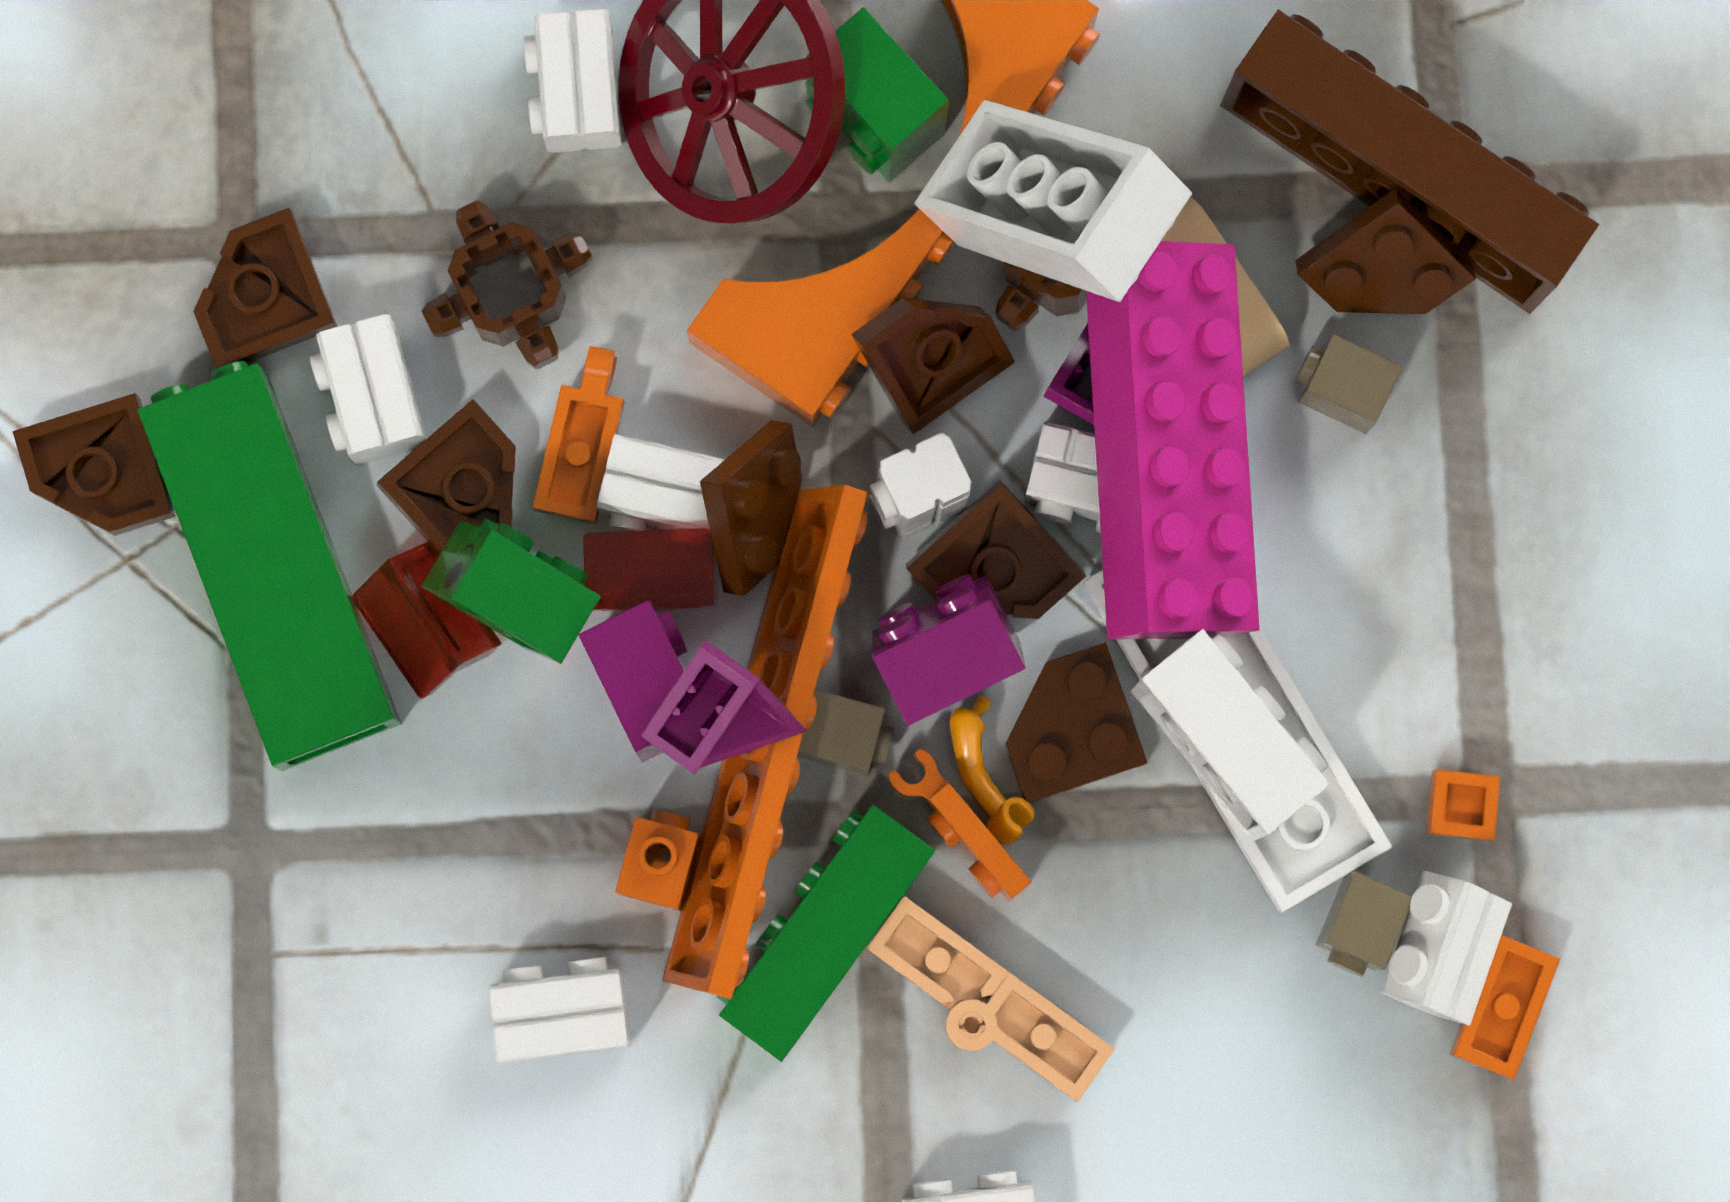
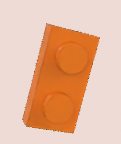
[1449,935,1560,1080]

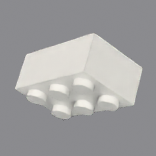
[1131,629,1330,841]

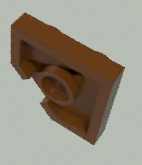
[1295,188,1476,314]
[193,207,338,369]
[851,298,1015,435]
[12,393,176,536]
[376,399,516,555]
[700,420,802,596]
[906,480,1086,619]
[1005,643,1148,804]

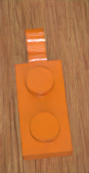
[532,346,625,525]
[888,748,1032,901]

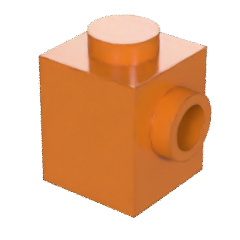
[615,809,701,911]

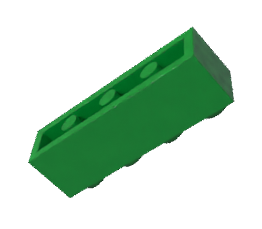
[717,804,936,1062]

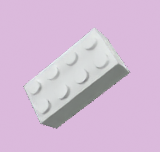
[914,100,1192,302]

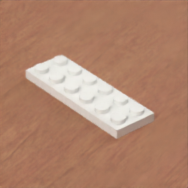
[1082,570,1392,913]

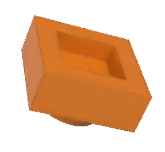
[1426,769,1500,842]

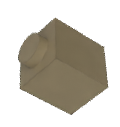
[1296,334,1403,434]
[797,690,894,776]
[1315,871,1412,977]

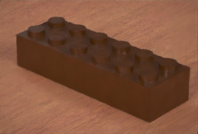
[1220,9,1600,314]

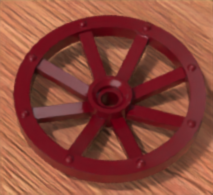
[618,0,845,224]

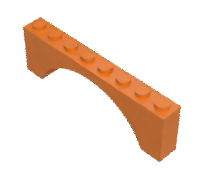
[687,0,1100,427]

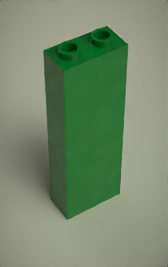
[137,361,402,771]

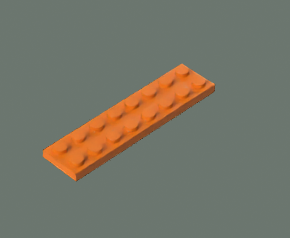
[662,484,868,999]

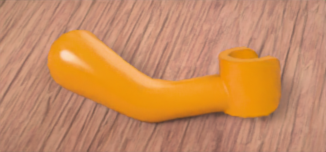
[949,696,1034,845]

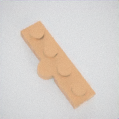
[866,896,1115,1102]

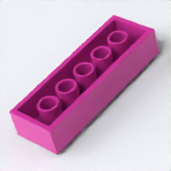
[1086,241,1260,640]

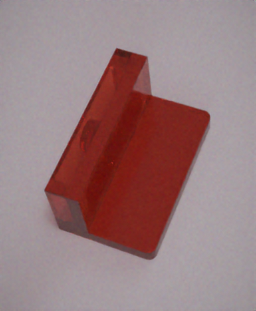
[583,528,718,611]
[352,542,502,699]

